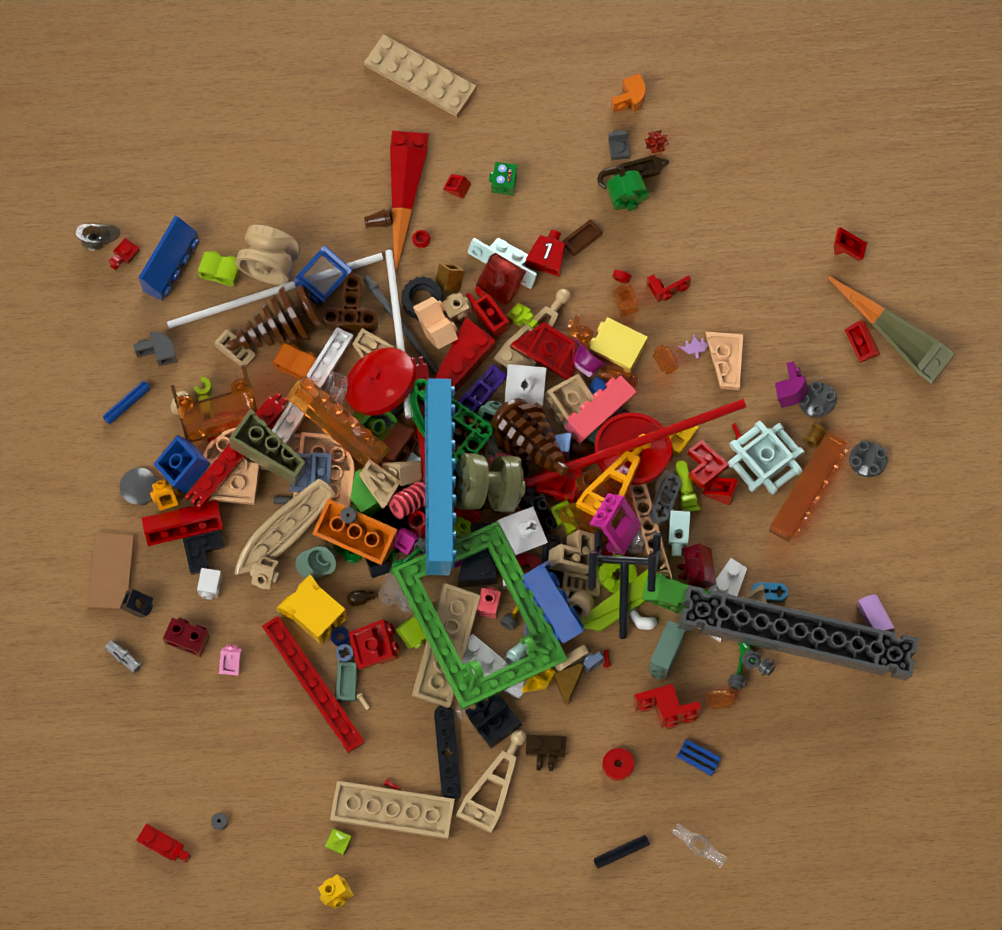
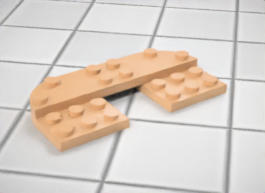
[200,428,356,508]

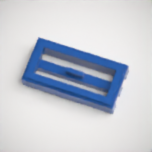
[676,739,721,776]

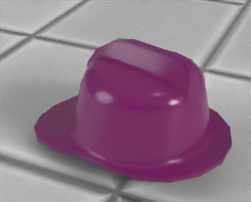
[573,337,608,377]

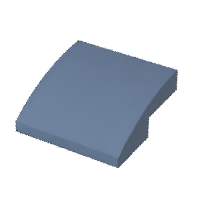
[290,452,332,493]

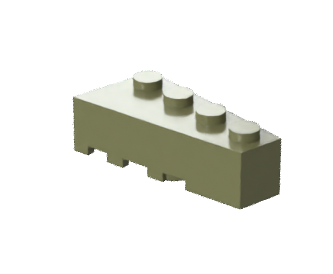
[229,408,306,486]

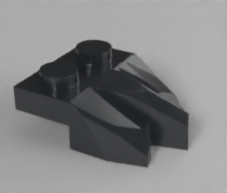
[465,694,522,749]

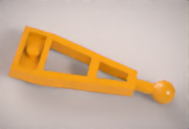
[576,434,652,519]

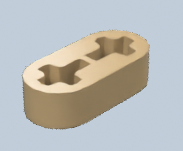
[555,645,590,672]

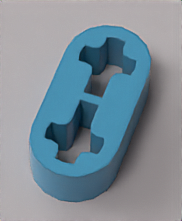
[751,582,788,603]

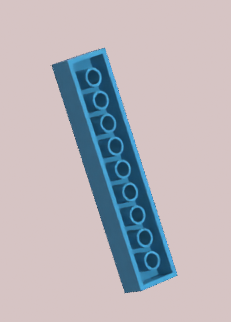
[425,379,456,575]

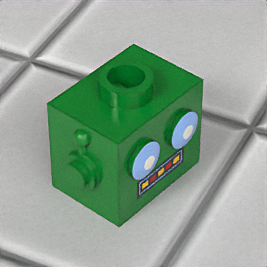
[489,162,517,196]

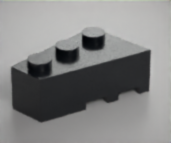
[458,522,497,588]

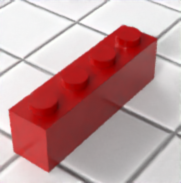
[142,500,224,546]

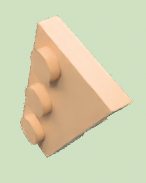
[705,332,743,390]

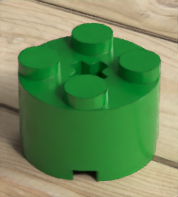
[606,170,650,211]

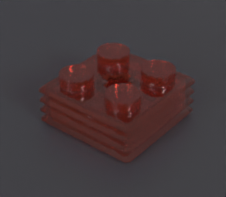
[476,253,526,305]

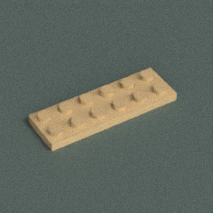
[364,34,476,117]
[412,583,481,708]
[330,781,455,839]

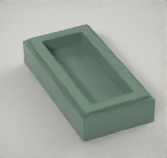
[336,662,358,702]

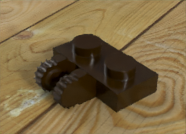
[526,734,566,771]

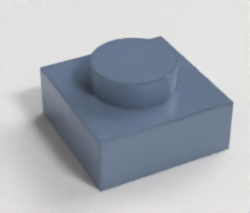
[583,652,604,674]

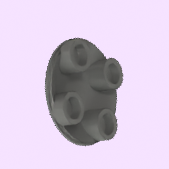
[799,381,837,417]
[849,440,887,477]
[120,468,157,505]

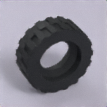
[401,276,443,320]

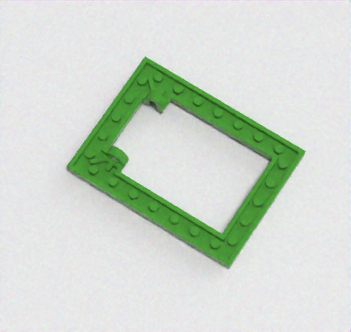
[392,522,568,710]

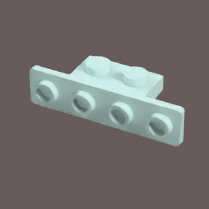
[468,238,537,289]

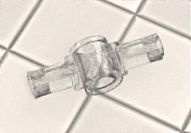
[671,823,728,868]

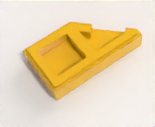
[669,426,699,456]
[521,669,556,693]

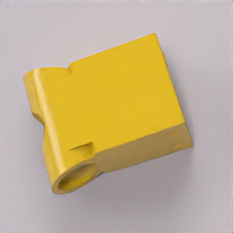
[276,574,348,645]

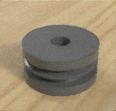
[341,507,357,524]
[211,813,228,830]

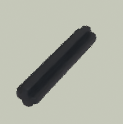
[593,835,650,869]

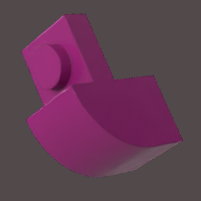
[775,361,809,408]

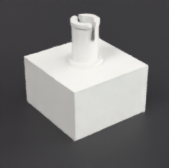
[505,364,547,406]
[494,507,548,556]

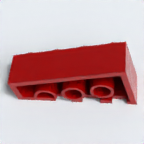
[434,318,496,393]

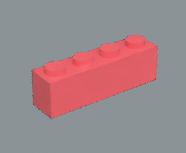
[564,375,636,444]

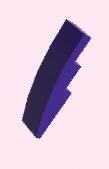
[455,364,507,419]

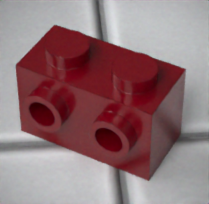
[163,618,210,658]

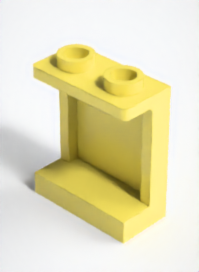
[588,317,648,375]

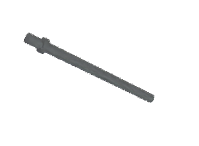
[363,276,439,375]

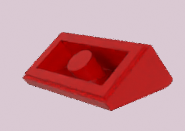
[844,321,880,363]

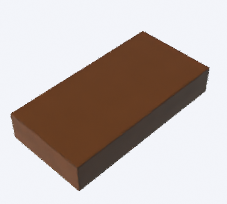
[562,219,603,256]

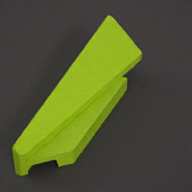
[580,569,657,632]

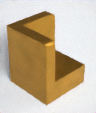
[435,263,465,292]

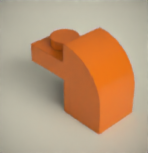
[611,73,645,112]

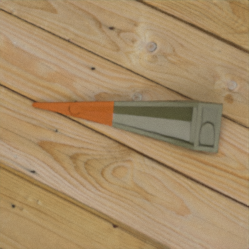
[828,276,955,384]

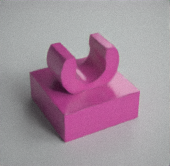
[395,527,418,555]

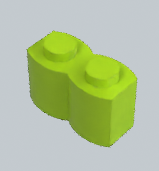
[198,251,240,287]

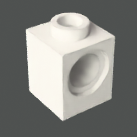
[197,568,222,600]

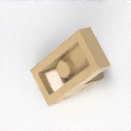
[382,461,422,486]

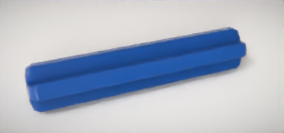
[103,381,150,424]

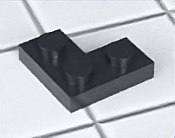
[182,530,225,575]

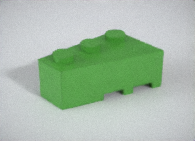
[642,574,710,615]

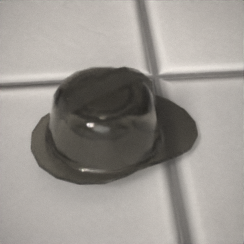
[76,223,120,251]

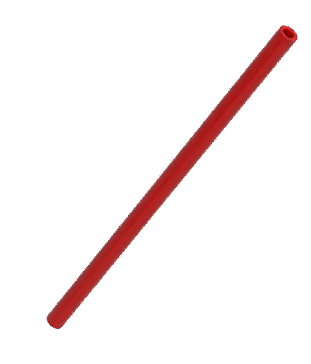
[525,399,747,488]

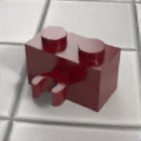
[677,543,716,588]

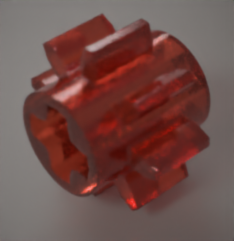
[645,130,669,153]

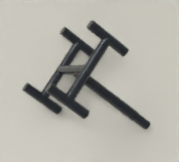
[588,529,661,639]

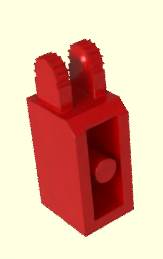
[465,286,509,339]

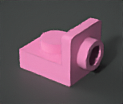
[219,645,242,676]

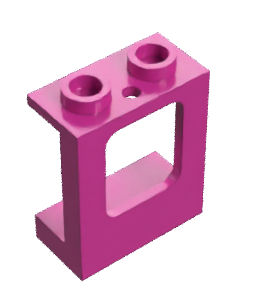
[590,493,642,555]

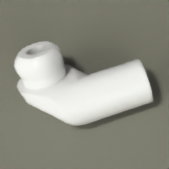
[628,609,657,630]

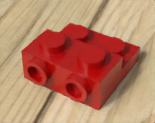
[536,460,586,504]
[348,619,400,670]

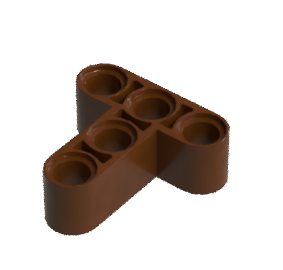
[322,274,378,332]

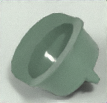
[295,545,337,579]

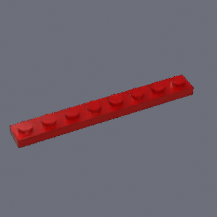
[262,616,365,754]

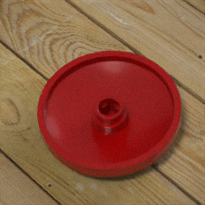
[344,348,416,416]
[594,412,672,485]

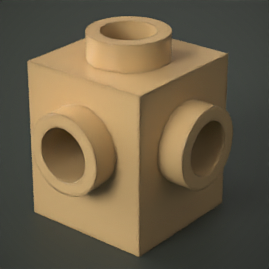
[442,293,471,323]
[250,556,280,590]

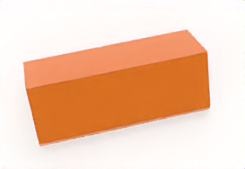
[312,499,398,565]

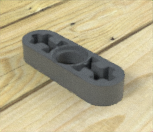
[649,474,681,525]

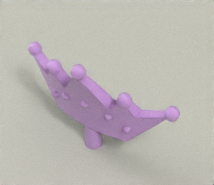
[678,334,708,359]

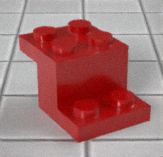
[633,684,701,729]

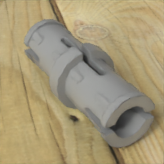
[105,640,142,674]

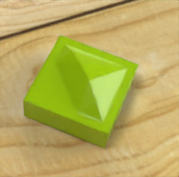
[325,828,352,856]

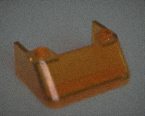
[170,365,258,442]

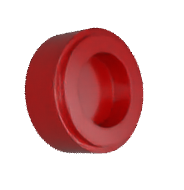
[612,269,632,284]

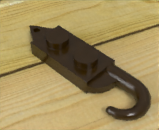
[597,155,669,189]

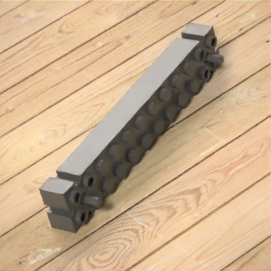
[677,585,919,681]

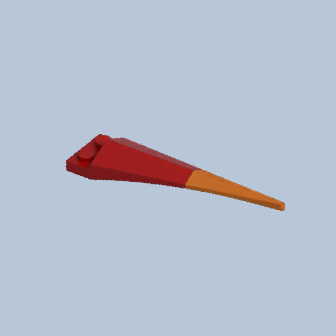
[390,130,429,271]

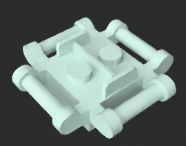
[728,421,805,495]

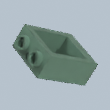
[648,620,686,680]

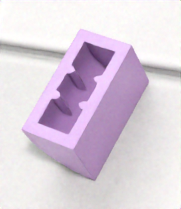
[856,594,895,632]

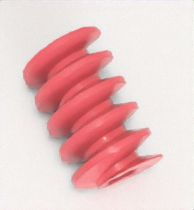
[389,482,425,519]

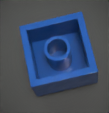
[154,435,211,493]

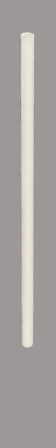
[167,253,383,329]

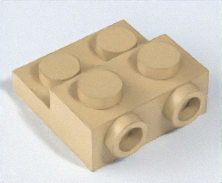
[544,374,594,427]

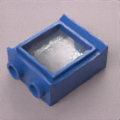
[293,245,353,306]

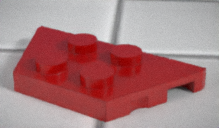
[510,322,576,380]

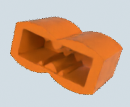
[273,343,316,381]

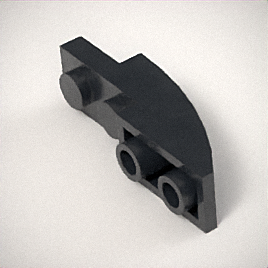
[518,460,559,535]

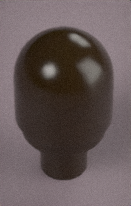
[347,590,375,606]

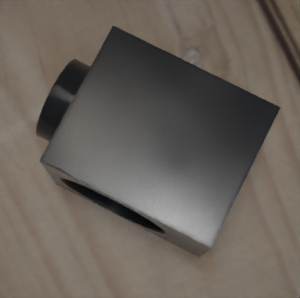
[120,589,154,618]

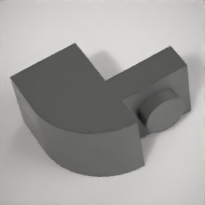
[133,332,177,367]

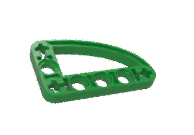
[409,379,493,467]

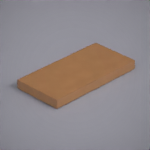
[88,533,135,611]

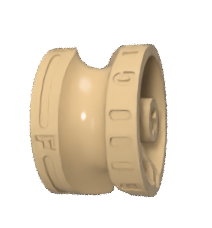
[235,225,301,285]

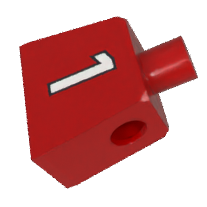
[526,230,565,277]

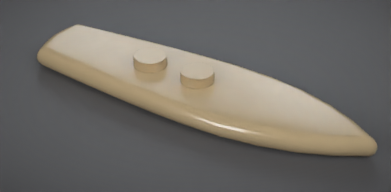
[234,479,335,575]

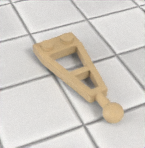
[494,289,571,370]
[456,730,526,834]

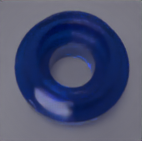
[331,627,350,646]

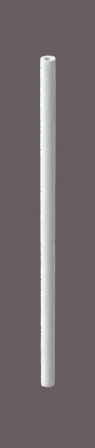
[385,250,412,418]

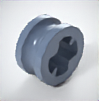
[336,644,354,662]

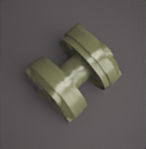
[453,453,525,513]

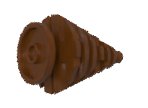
[227,285,322,351]
[491,398,569,476]

